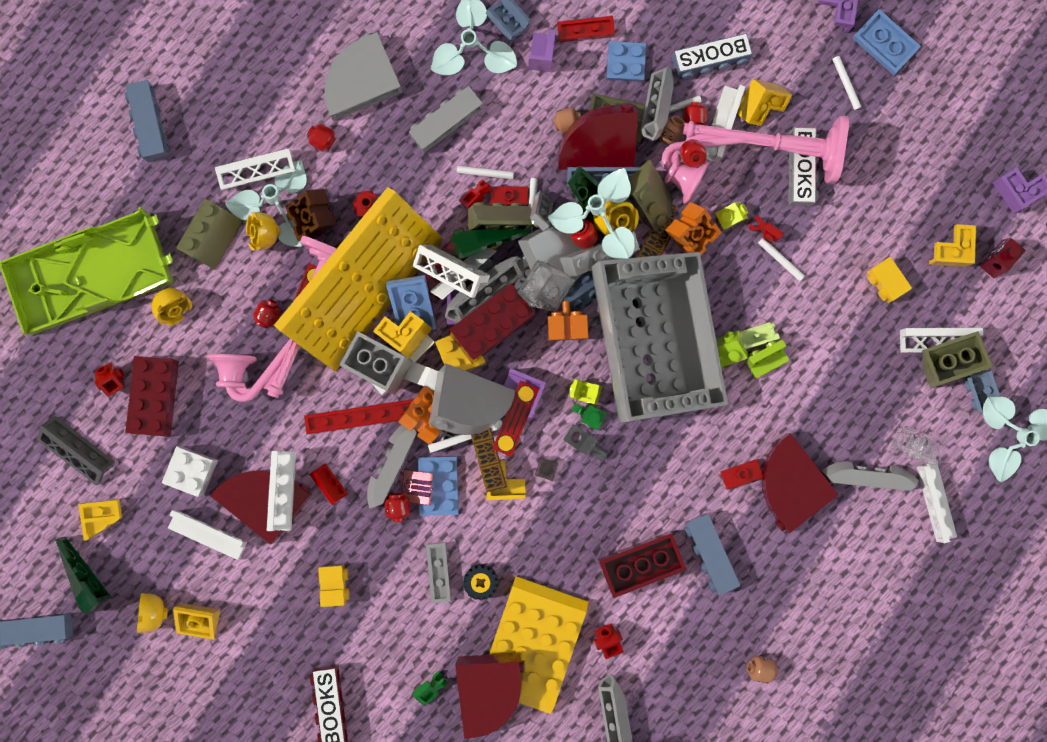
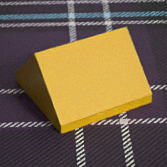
[173,603,220,640]

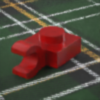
[748,216,784,243]

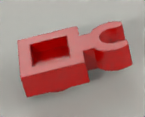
[459,179,492,209]

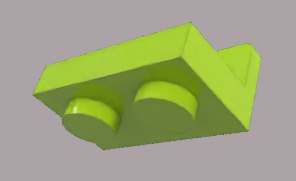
[716,331,748,368]
[746,339,789,379]

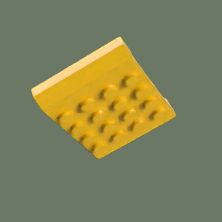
[489,576,589,714]

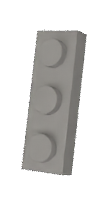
[530,190,553,231]
[426,542,451,604]

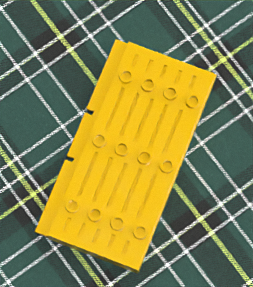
[274,187,443,372]

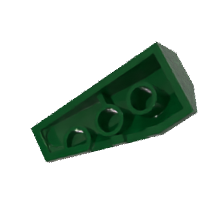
[567,166,606,238]
[449,228,532,259]
[55,536,112,614]

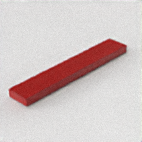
[304,399,414,435]

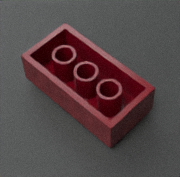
[448,283,535,364]
[125,356,179,437]
[598,531,687,598]

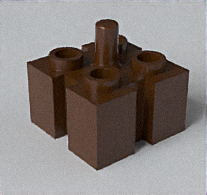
[285,189,337,241]

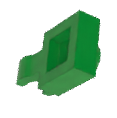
[571,404,607,430]
[412,671,448,706]

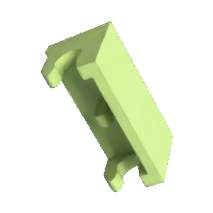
[740,322,780,350]

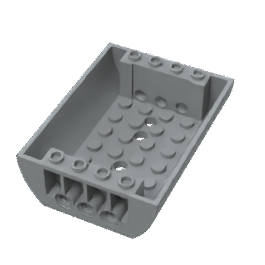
[591,252,728,424]

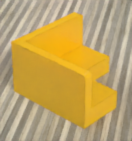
[737,79,792,126]
[929,224,976,267]
[373,311,432,358]
[487,460,526,500]

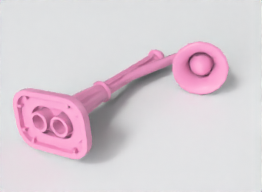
[662,116,849,204]
[206,236,337,402]

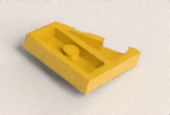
[78,499,122,541]

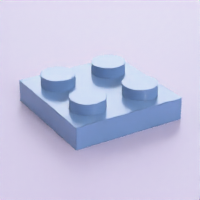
[606,41,646,82]

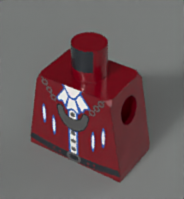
[980,238,1026,279]

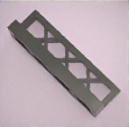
[37,416,115,486]

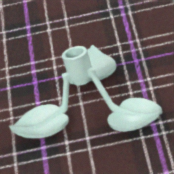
[431,0,517,75]
[225,160,307,247]
[548,168,635,259]
[983,396,1047,482]

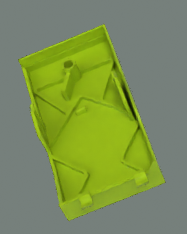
[0,207,174,336]

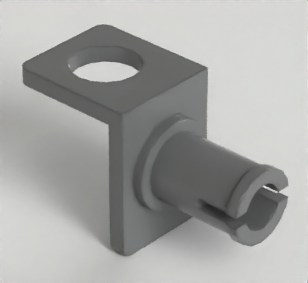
[563,424,608,461]

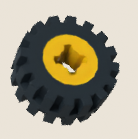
[463,564,498,601]

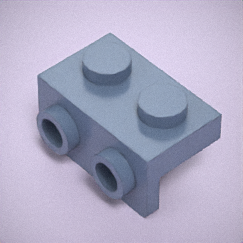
[485,0,531,41]
[560,271,597,312]
[965,369,1001,414]

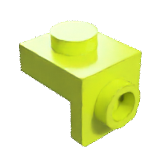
[715,202,748,230]
[570,379,602,405]

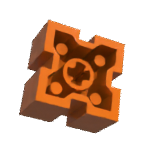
[666,202,722,256]
[547,301,588,341]
[398,386,441,445]

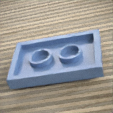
[852,9,921,76]
[386,275,437,330]
[418,457,458,516]

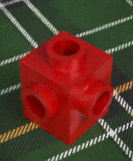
[354,191,378,220]
[94,362,125,397]
[593,623,624,659]

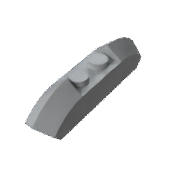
[641,67,673,140]
[445,256,525,323]
[367,425,418,509]
[821,461,919,491]
[598,674,633,742]

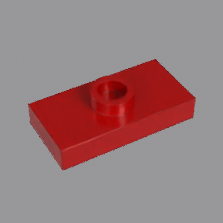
[490,186,528,206]
[720,459,763,490]
[309,463,348,505]

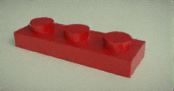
[557,16,615,42]

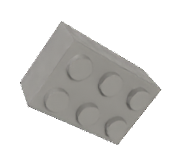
[339,331,413,395]

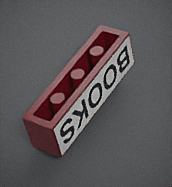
[310,664,348,742]

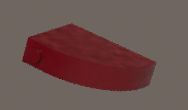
[558,103,638,170]
[762,433,838,533]
[210,470,313,545]
[455,653,526,739]

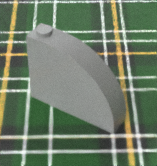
[325,32,402,121]
[518,213,587,298]
[429,364,515,435]

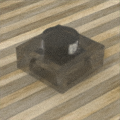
[535,457,559,481]

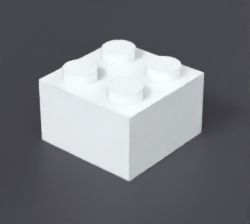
[162,446,218,497]

